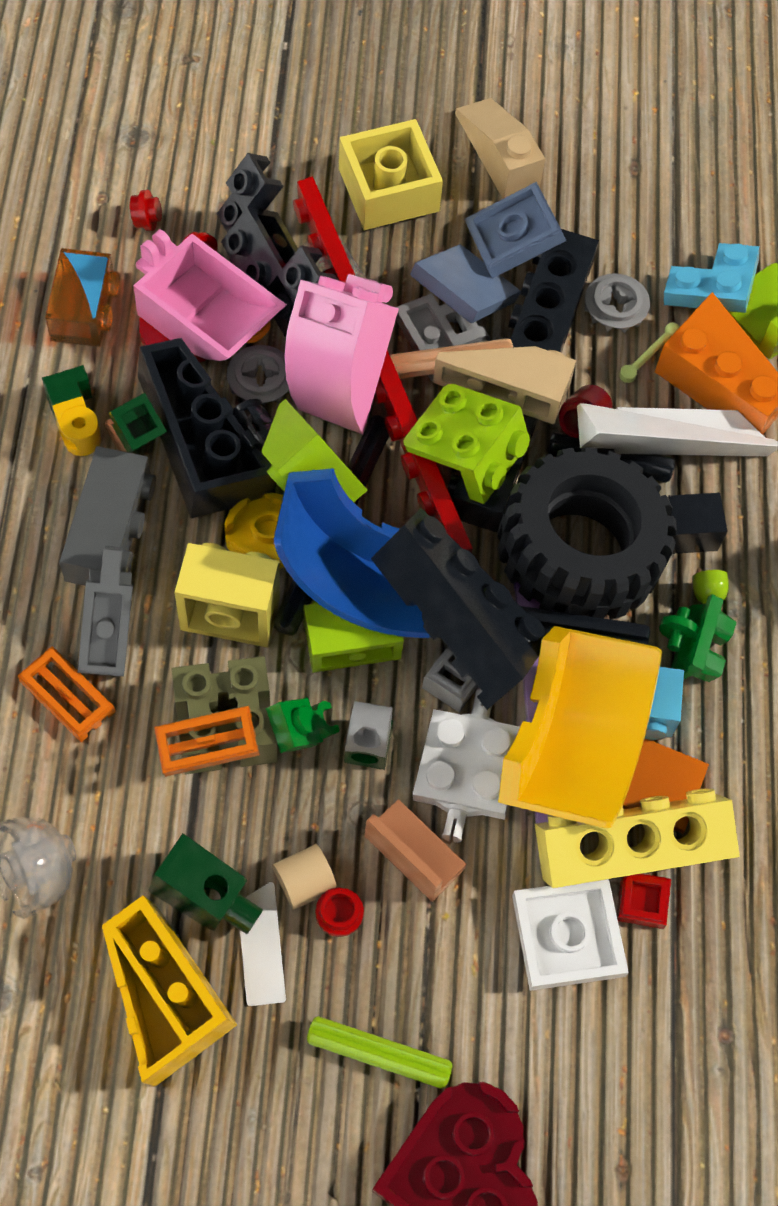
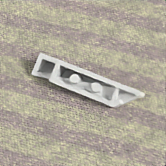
[577,403,778,456]

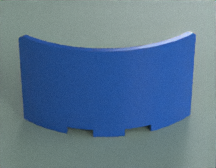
[274,468,431,638]

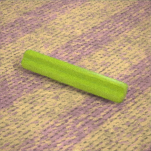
[307,1016,452,1089]

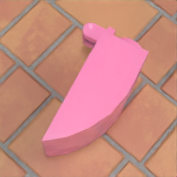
[133,229,287,361]
[284,274,399,435]

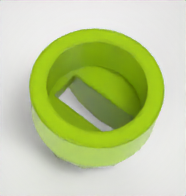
[692,570,729,604]

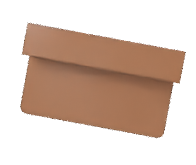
[364,799,467,902]

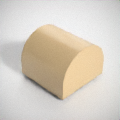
[272,844,336,910]

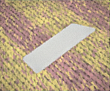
[240,882,286,1006]

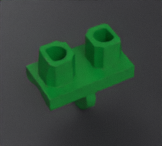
[659,594,737,682]

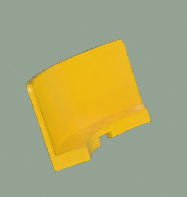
[498,626,662,828]

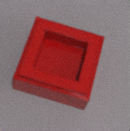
[617,874,671,929]

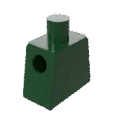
[148,833,263,934]

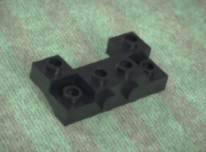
[217,153,338,337]

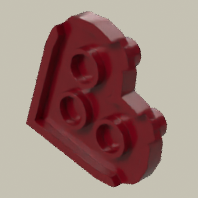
[372,1082,538,1206]

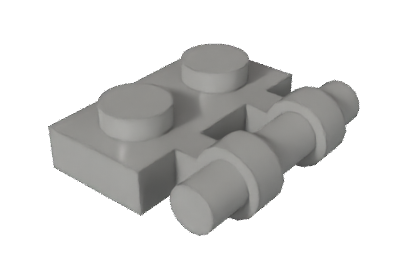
[396,293,490,381]

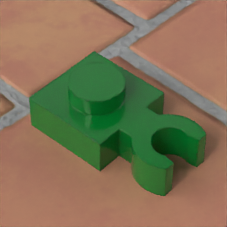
[265,698,340,753]

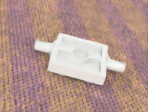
[413,689,520,843]

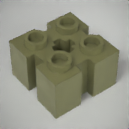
[171,656,277,775]

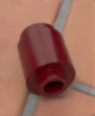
[559,385,613,438]

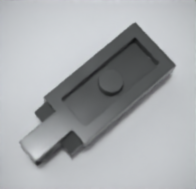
[78,546,133,677]

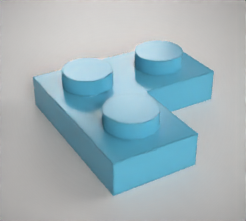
[664,243,760,313]

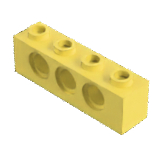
[535,789,740,888]

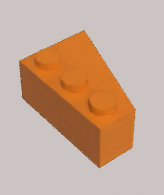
[654,292,778,435]

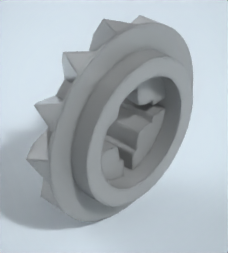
[585,273,650,333]
[227,345,290,405]

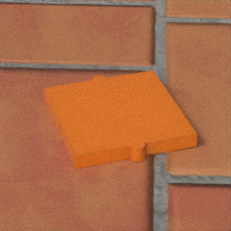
[623,738,709,834]

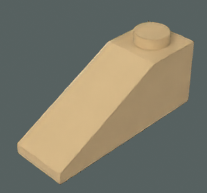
[455,98,545,199]
[433,346,577,424]

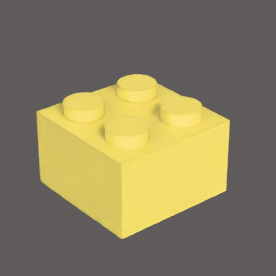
[339,119,443,230]
[174,543,280,648]

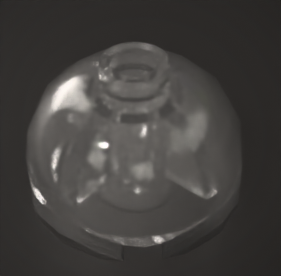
[0,816,76,919]

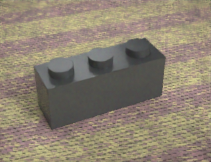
[59,446,156,586]

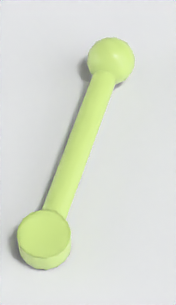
[619,322,680,383]

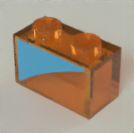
[45,248,120,347]

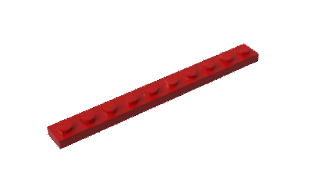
[293,176,473,553]

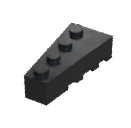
[137,338,277,518]
[371,508,547,710]

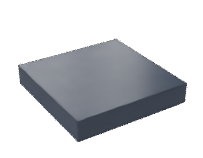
[464,182,566,279]
[410,244,521,323]

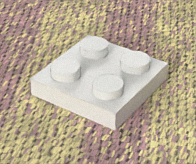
[512,879,629,991]

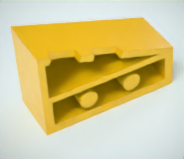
[101,895,237,1087]

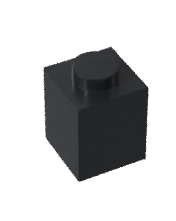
[668,492,728,554]

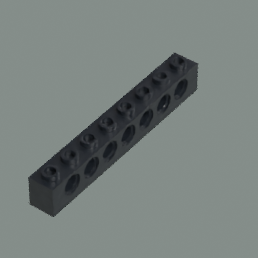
[447,229,599,533]

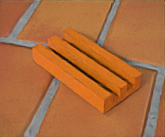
[17,646,116,742]
[154,706,260,777]

